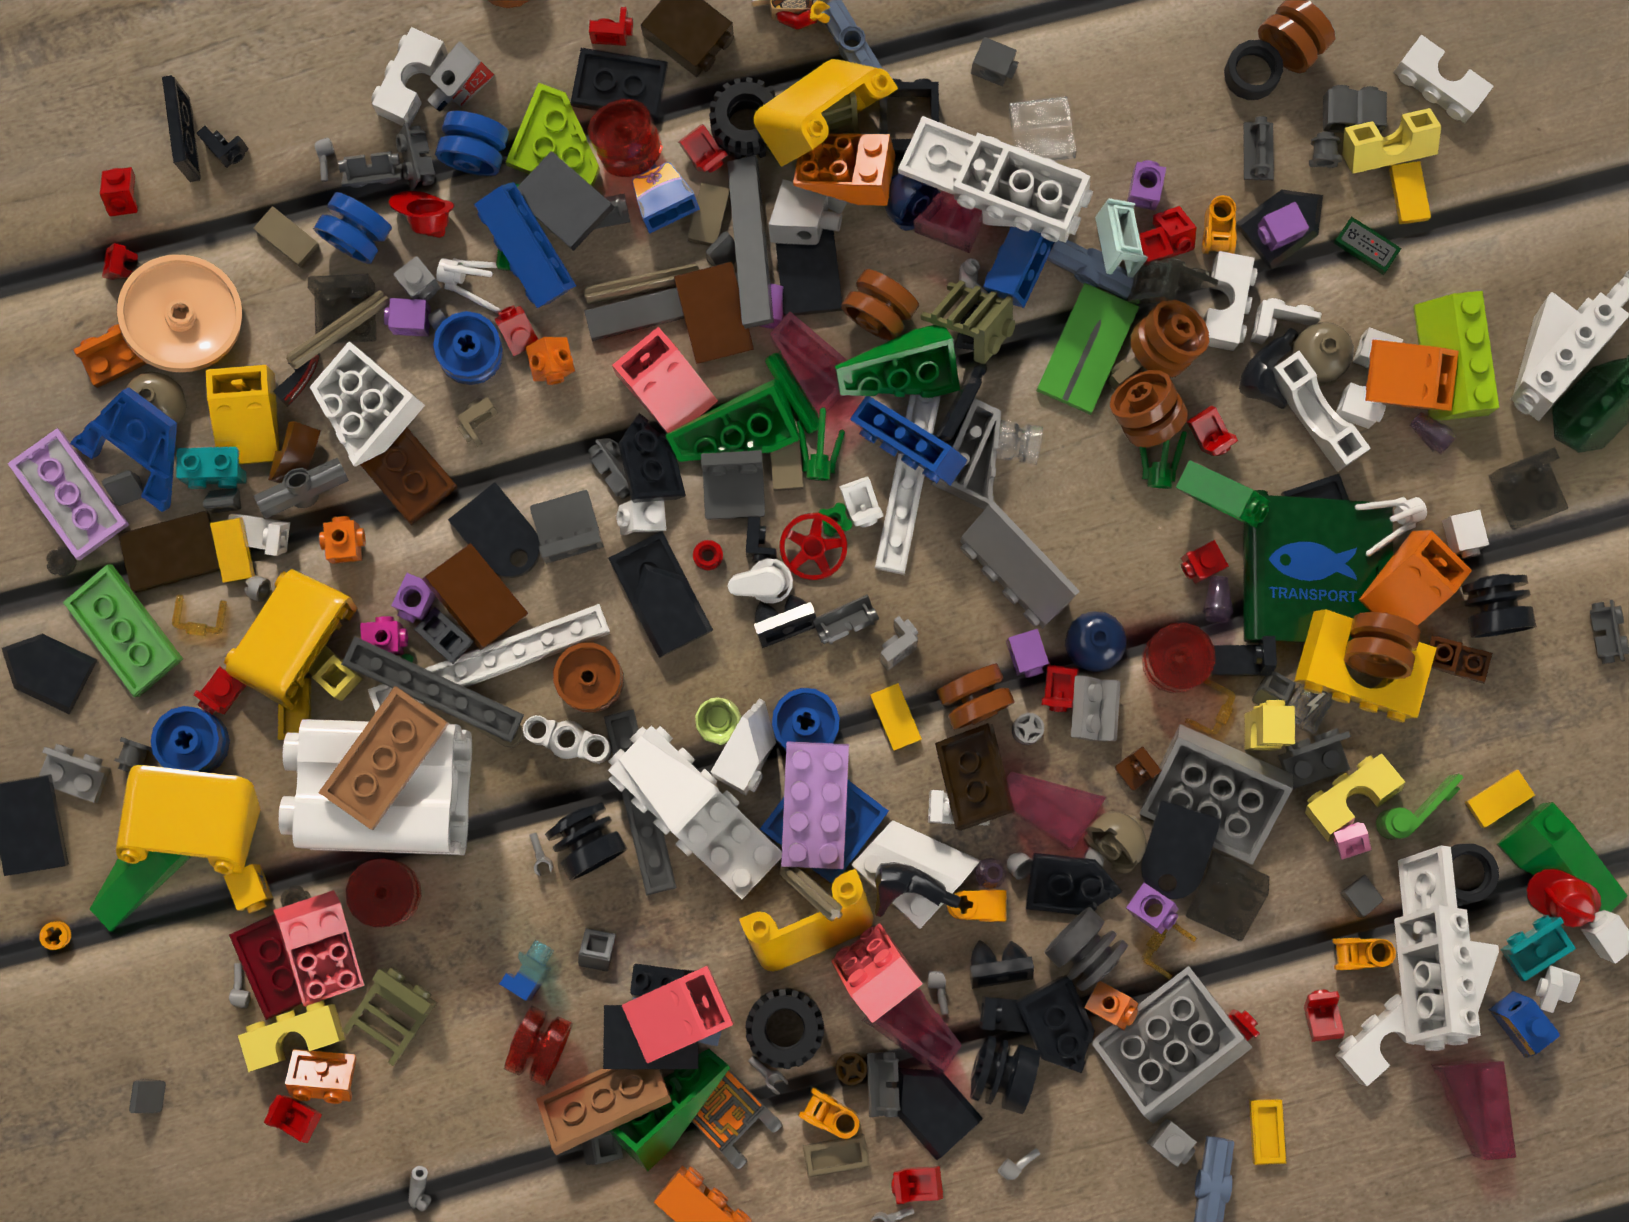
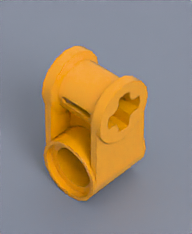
[1202,195,1237,254]
[946,890,1007,922]
[1332,938,1396,970]
[798,1087,860,1139]

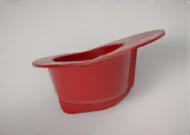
[389,191,454,238]
[1527,869,1601,928]

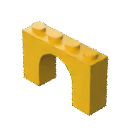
[1294,609,1437,722]

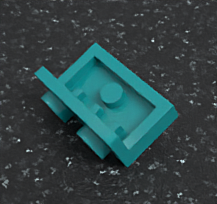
[176,447,247,489]
[1500,915,1576,981]

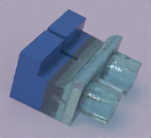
[499,940,555,1001]

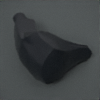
[1239,328,1298,409]
[875,862,961,917]

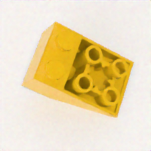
[206,365,279,464]

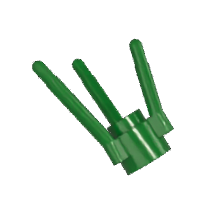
[797,407,845,481]
[1139,431,1187,489]

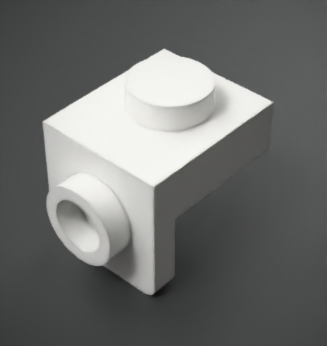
[839,476,883,527]
[616,500,666,535]
[1536,965,1580,1013]

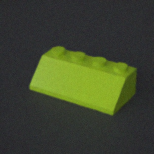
[1413,291,1500,421]

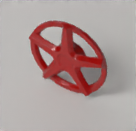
[779,513,848,580]

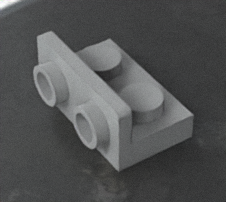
[880,616,919,671]
[1071,676,1121,741]
[39,744,111,803]

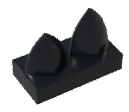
[754,595,816,648]
[970,940,1034,989]

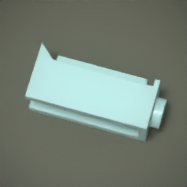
[1095,198,1148,278]

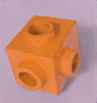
[526,337,575,385]
[319,516,366,564]

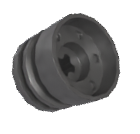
[1044,907,1128,991]

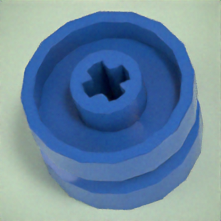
[435,111,509,176]
[313,192,392,264]
[433,311,504,385]
[772,688,840,752]
[150,706,230,773]

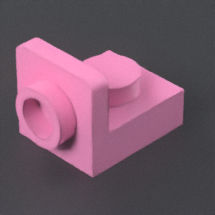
[1333,822,1371,860]

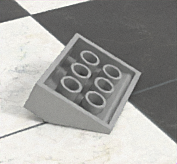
[960,501,1080,629]
[1140,724,1293,865]
[1091,966,1253,1124]

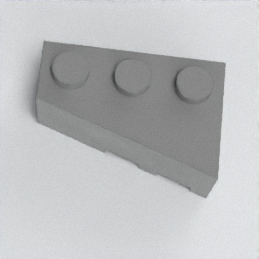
[931,398,1001,510]

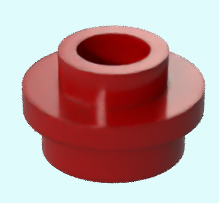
[693,540,723,571]

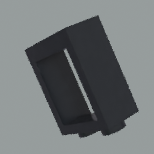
[879,78,939,160]

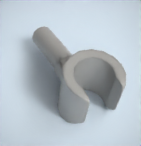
[315,138,335,182]
[428,308,447,332]
[529,833,553,876]
[229,963,251,1008]
[928,971,949,1015]
[748,1056,788,1094]
[998,1148,1040,1180]
[870,1206,915,1222]

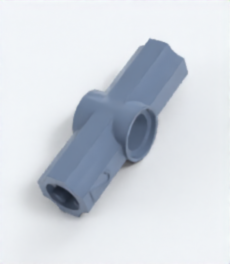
[822,0,883,69]
[1047,240,1139,300]
[1194,1136,1235,1222]

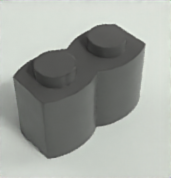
[1323,85,1387,133]

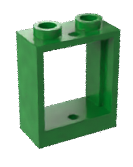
[1176,460,1270,528]

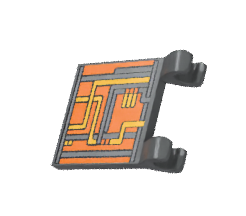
[692,1069,782,1169]

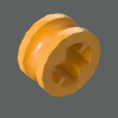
[39,921,71,950]

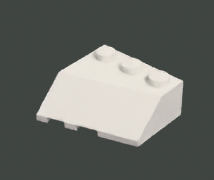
[310,341,425,467]
[711,698,776,795]
[851,820,981,929]

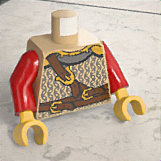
[751,0,830,30]

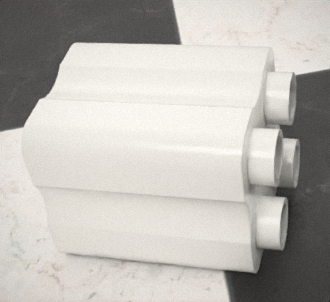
[279,719,472,855]

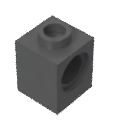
[971,37,1019,87]

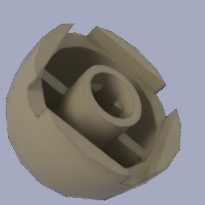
[1291,322,1354,384]
[125,372,187,424]
[1084,811,1147,873]

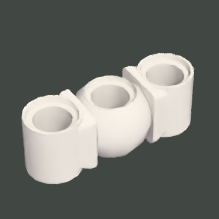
[523,715,612,764]

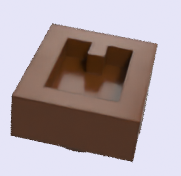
[1115,746,1162,791]

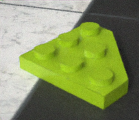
[506,83,600,187]

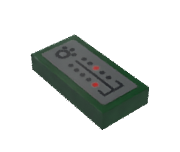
[1334,216,1402,275]

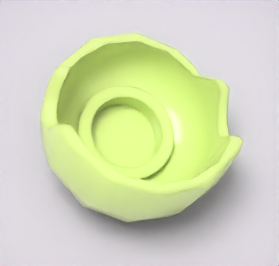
[695,697,742,745]

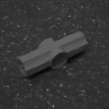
[253,458,349,519]

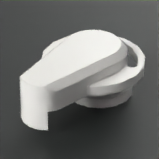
[728,558,793,604]

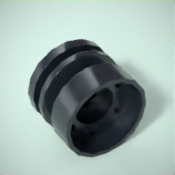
[1462,574,1537,638]
[545,803,628,881]
[970,1035,1040,1114]

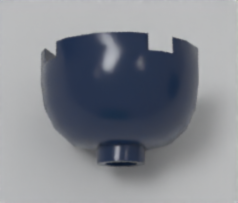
[884,174,942,231]
[1065,611,1126,672]

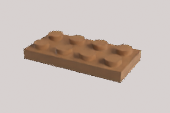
[318,686,450,830]
[536,1068,672,1155]

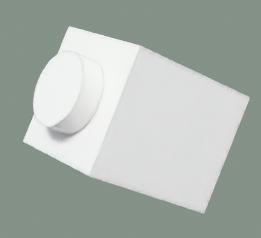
[1442,510,1489,559]
[1580,910,1629,964]

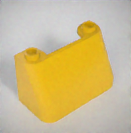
[754,59,898,167]
[224,569,358,711]
[116,765,261,875]
[739,869,874,972]

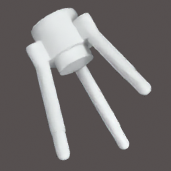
[436,258,501,314]
[1355,497,1427,557]

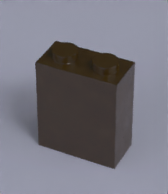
[641,0,734,77]

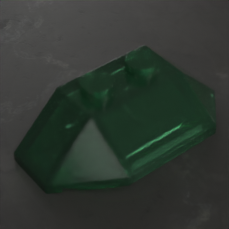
[1552,355,1629,453]

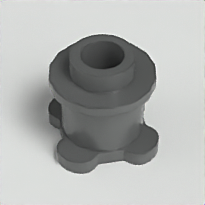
[1309,132,1342,168]
[114,737,153,772]

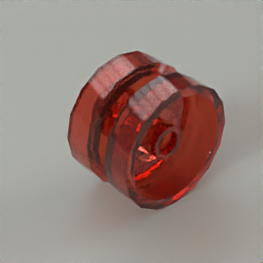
[588,99,663,177]
[1142,622,1216,694]
[346,858,422,928]
[504,1005,573,1087]

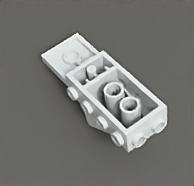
[898,116,1093,243]
[1510,270,1629,421]
[608,726,782,899]
[1394,845,1499,1051]

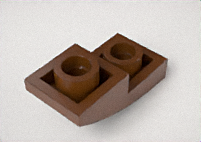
[268,421,321,484]
[1430,635,1493,684]

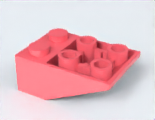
[612,327,719,433]
[273,890,364,1006]
[831,923,923,1023]
[622,965,734,1063]

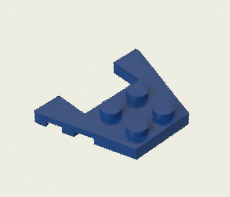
[70,387,177,512]

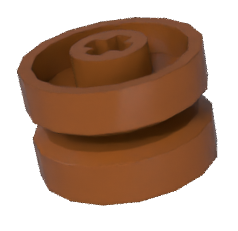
[1258,0,1335,74]
[841,269,919,341]
[1131,299,1210,378]
[1110,370,1188,447]
[1344,612,1421,679]
[553,642,624,713]
[936,663,1015,730]

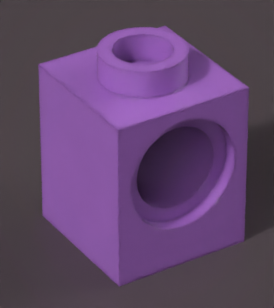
[1127,160,1166,210]
[1258,202,1309,251]
[384,298,431,337]
[391,573,436,623]
[1006,629,1049,678]
[1126,883,1178,934]

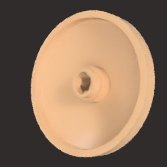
[117,255,242,372]

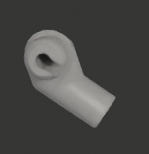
[959,258,988,304]
[408,1166,431,1211]

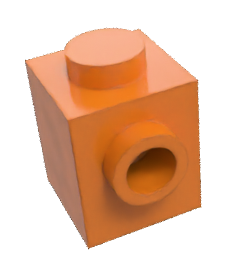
[1084,981,1139,1031]

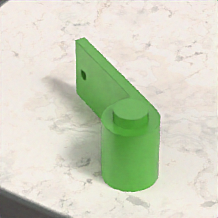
[1376,773,1464,840]

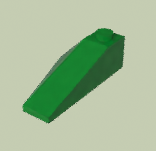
[835,324,960,398]
[665,378,800,462]
[1497,802,1628,912]
[90,851,192,932]
[609,1049,730,1172]

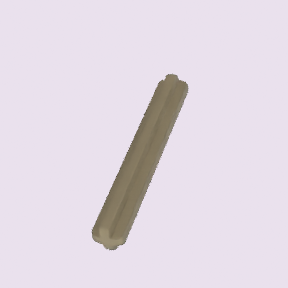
[584,263,699,304]
[286,290,390,369]
[778,863,843,921]

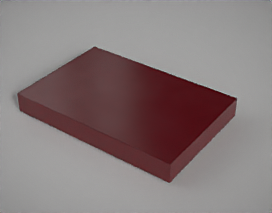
[229,914,302,1020]

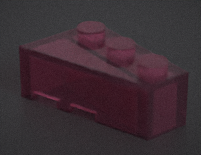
[914,191,983,253]
[770,311,847,419]
[1006,771,1106,850]
[862,988,962,1074]
[1431,1059,1516,1160]

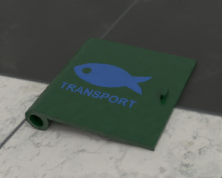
[1243,490,1393,643]

